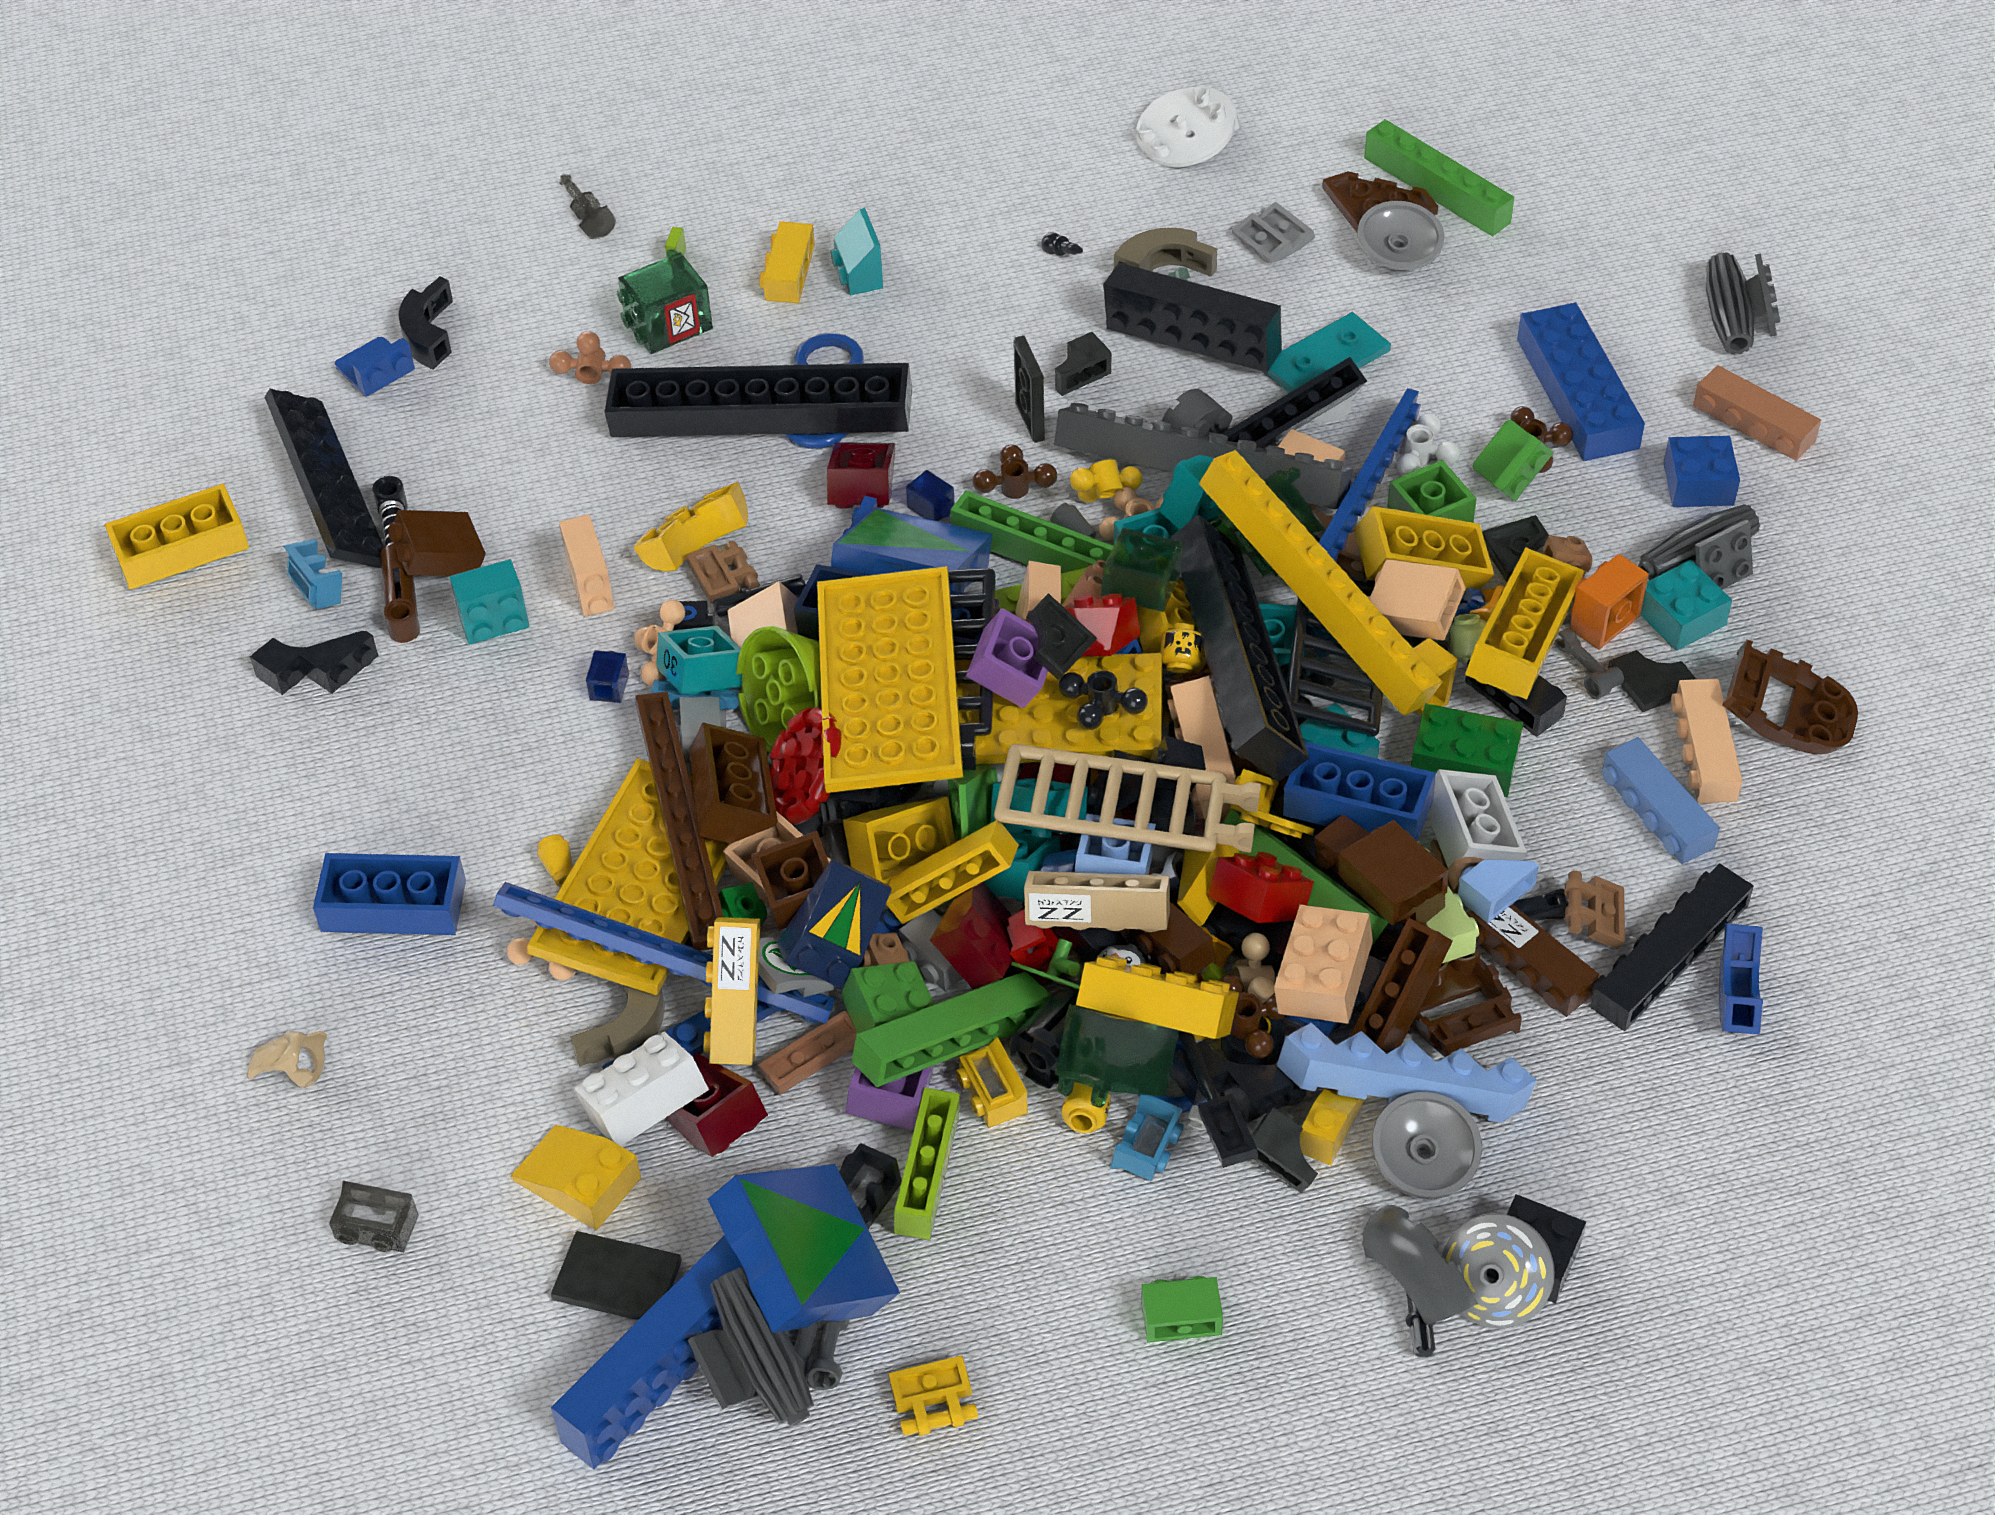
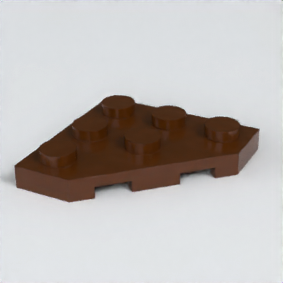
[1322,171,1438,232]

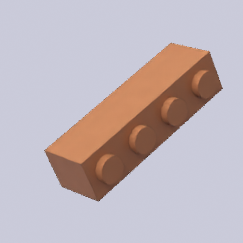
[1693,365,1821,461]

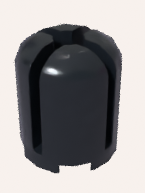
[1009,988,1108,1089]

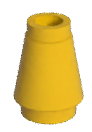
[537,834,573,886]

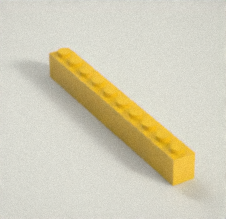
[1199,450,1442,716]

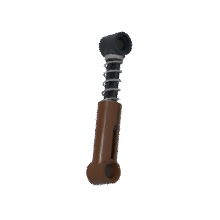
[372,476,421,643]

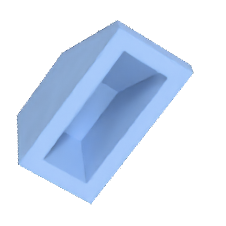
[1458,859,1539,923]

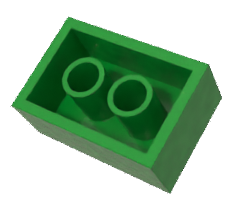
[1411,703,1524,797]

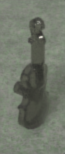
[559,174,616,239]

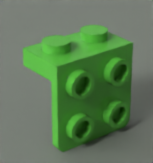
[1473,420,1554,501]

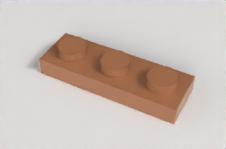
[758,1010,857,1095]

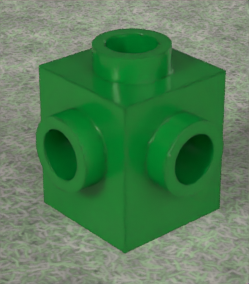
[718,882,767,929]

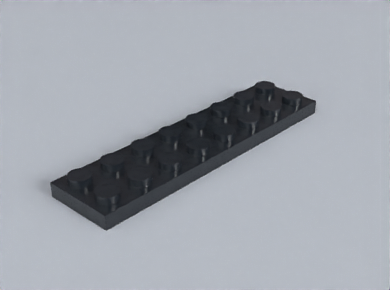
[264,388,383,568]

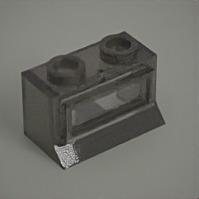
[329,1181,419,1253]

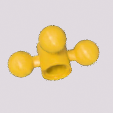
[1070,459,1143,503]

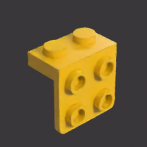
[1230,769,1315,839]

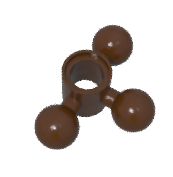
[1510,406,1573,473]
[972,444,1058,499]
[1218,974,1286,1058]

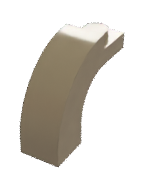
[1114,228,1218,277]
[570,985,665,1067]

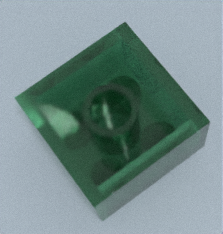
[1101,527,1185,612]

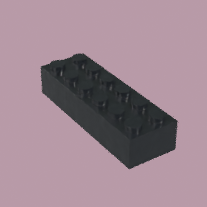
[1103,263,1282,373]

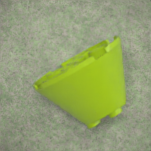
[736,626,822,753]

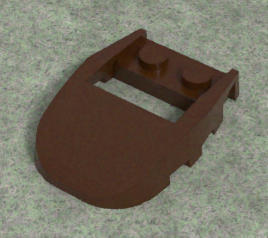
[1722,639,1858,755]
[1412,948,1522,1057]

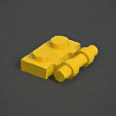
[888,1355,978,1437]

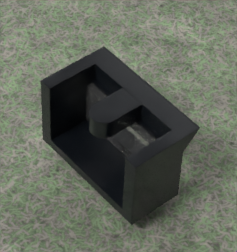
[839,1143,902,1230]

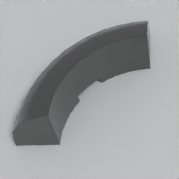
[1362,1205,1478,1325]

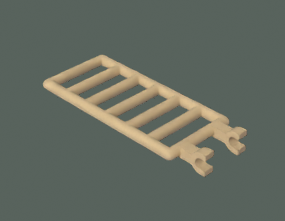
[994,744,1261,853]

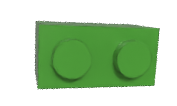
[1141,1276,1223,1343]

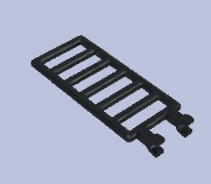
[948,568,996,770]
[1286,571,1383,736]

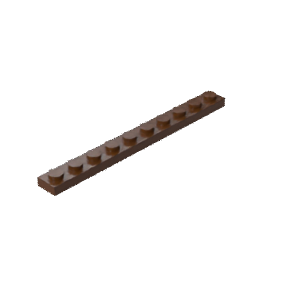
[635,691,723,951]

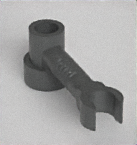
[1555,628,1624,700]

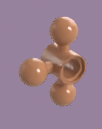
[549,331,631,384]

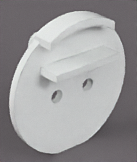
[1136,85,1240,167]

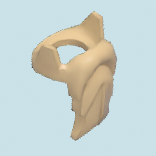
[246,1031,327,1088]

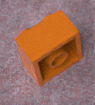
[1570,554,1649,650]

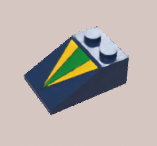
[777,858,892,989]

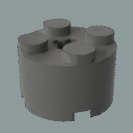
[1162,389,1233,437]

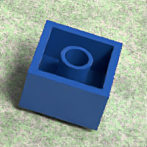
[1663,435,1740,507]

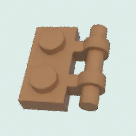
[686,541,760,604]
[1565,871,1625,949]

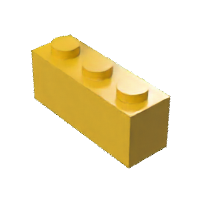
[759,221,815,304]

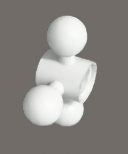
[1397,413,1460,476]

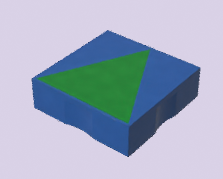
[831,507,993,593]
[707,1164,900,1333]

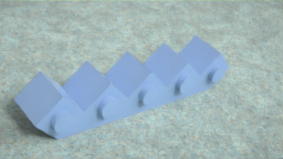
[1277,1023,1537,1123]

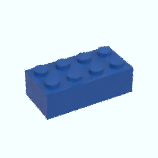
[1283,741,1436,841]
[313,853,466,935]

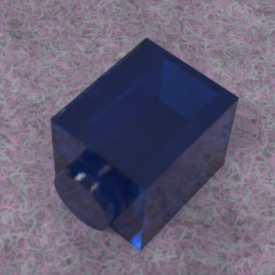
[906,470,955,522]
[586,650,629,703]

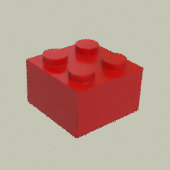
[1208,852,1314,923]

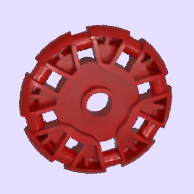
[769,707,842,825]

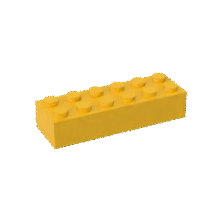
[1465,547,1585,700]

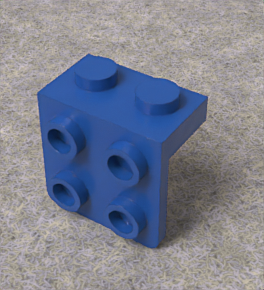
[335,337,415,397]

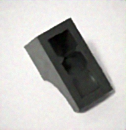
[1055,332,1112,396]
[1251,1107,1318,1193]

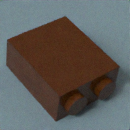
[389,510,486,576]
[1339,820,1449,926]

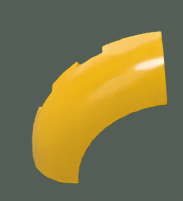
[634,482,748,572]

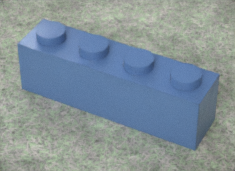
[1602,737,1720,864]

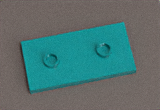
[1265,311,1391,393]

